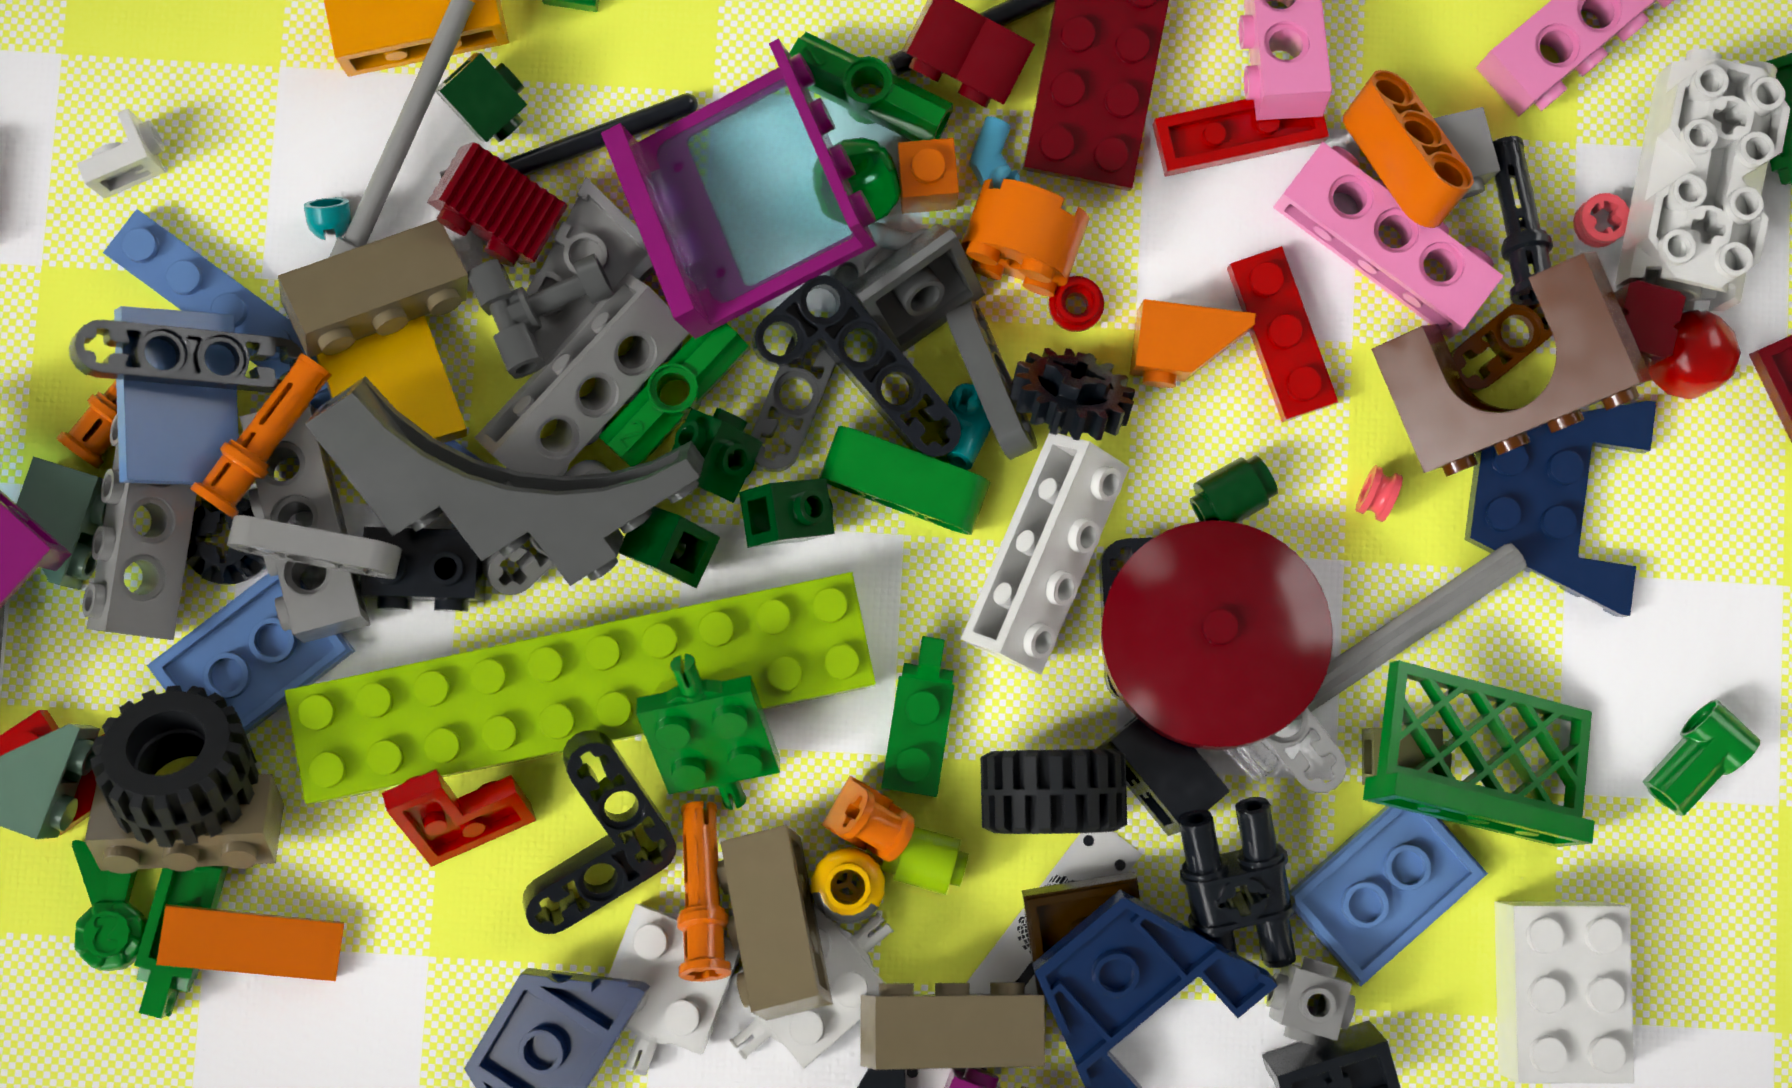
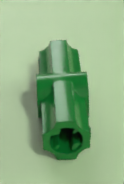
[790,31,953,141]
[599,323,750,467]

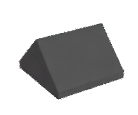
[846,223,985,353]

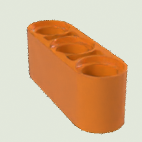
[1343,70,1474,228]

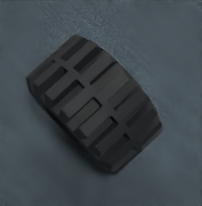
[91,685,259,848]
[980,749,1128,834]

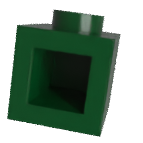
[435,53,527,143]
[739,478,835,548]
[619,506,721,589]

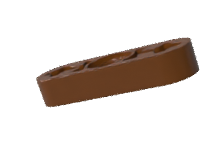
[1451,302,1553,393]

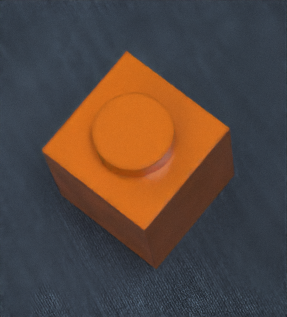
[897,138,959,214]

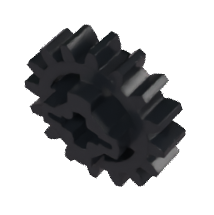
[1010,348,1135,441]

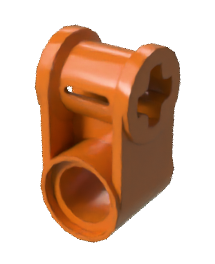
[821,775,915,862]

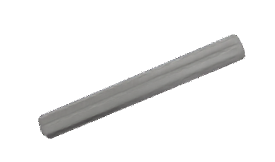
[1295,543,1527,720]

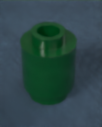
[1189,455,1278,523]

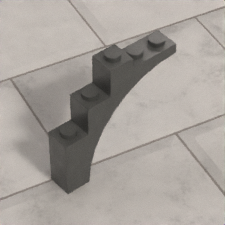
[305,376,704,586]

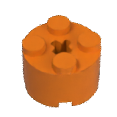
[961,179,1090,297]

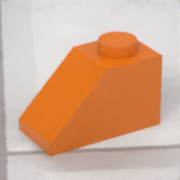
[1129,299,1256,388]

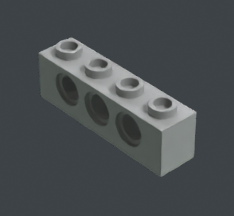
[474,273,689,476]
[239,403,371,643]
[82,414,197,640]

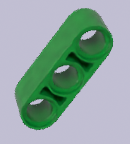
[818,426,991,535]

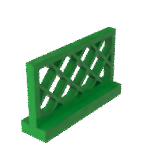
[1363,660,1595,847]

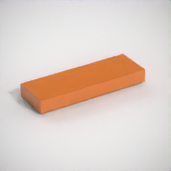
[156,904,344,982]

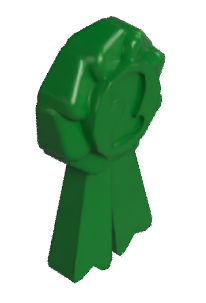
[72,840,147,971]

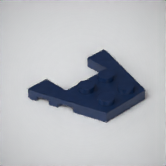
[1464,400,1656,618]
[1032,889,1278,1088]

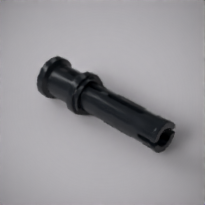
[1493,136,1553,306]

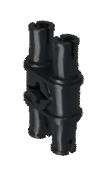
[1178,797,1296,968]

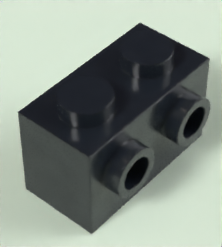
[360,526,486,612]

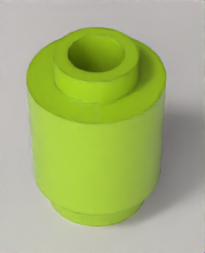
[881,827,969,895]

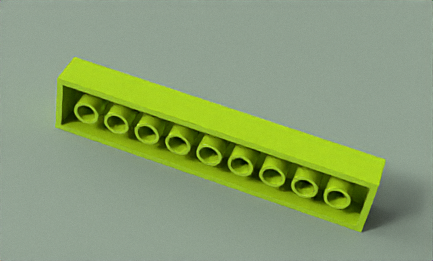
[284,572,876,804]

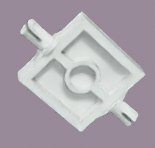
[608,903,741,1076]
[730,906,894,1069]

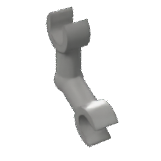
[830,222,927,279]

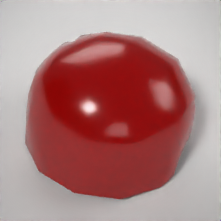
[1649,309,1741,399]

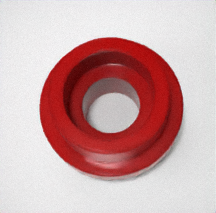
[1048,276,1104,332]

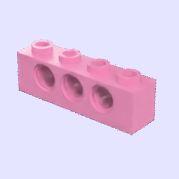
[1238,0,1332,120]
[1476,0,1674,117]
[1273,142,1504,339]

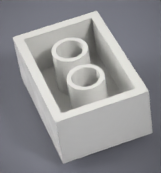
[1494,901,1635,1084]

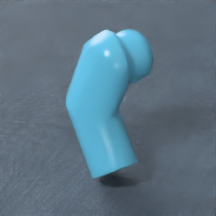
[970,116,1020,189]

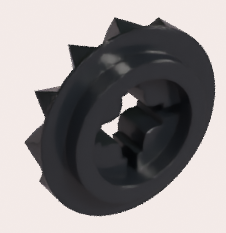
[186,497,265,585]

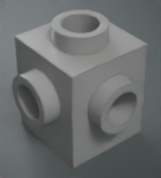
[1266,957,1356,1046]

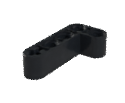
[752,275,961,457]

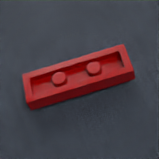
[1152,99,1329,177]
[1227,246,1338,423]

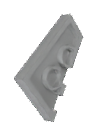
[526,177,655,361]

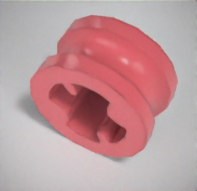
[1573,193,1630,248]
[1355,465,1403,522]

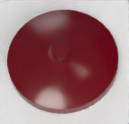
[1101,521,1333,750]

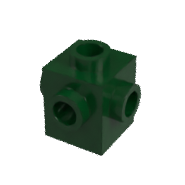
[671,407,763,503]

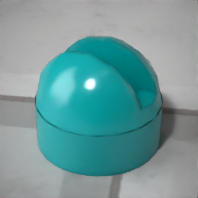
[304,197,351,240]

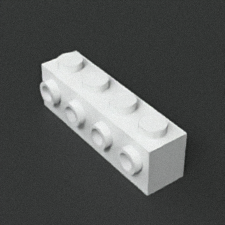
[961,432,1130,675]

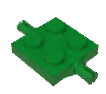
[636,654,780,810]

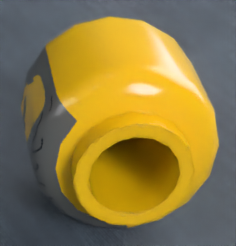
[811,847,885,924]

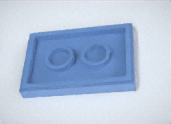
[114,306,239,485]
[147,573,355,735]
[1289,806,1488,986]

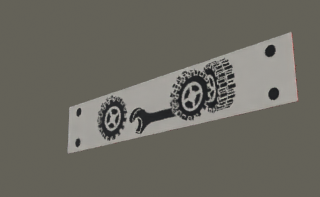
[905,831,1142,1088]

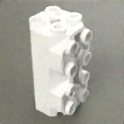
[1614,49,1790,312]

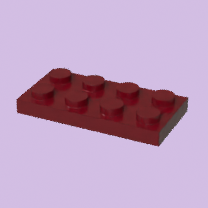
[1022,0,1169,191]

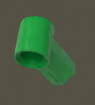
[1642,699,1761,816]

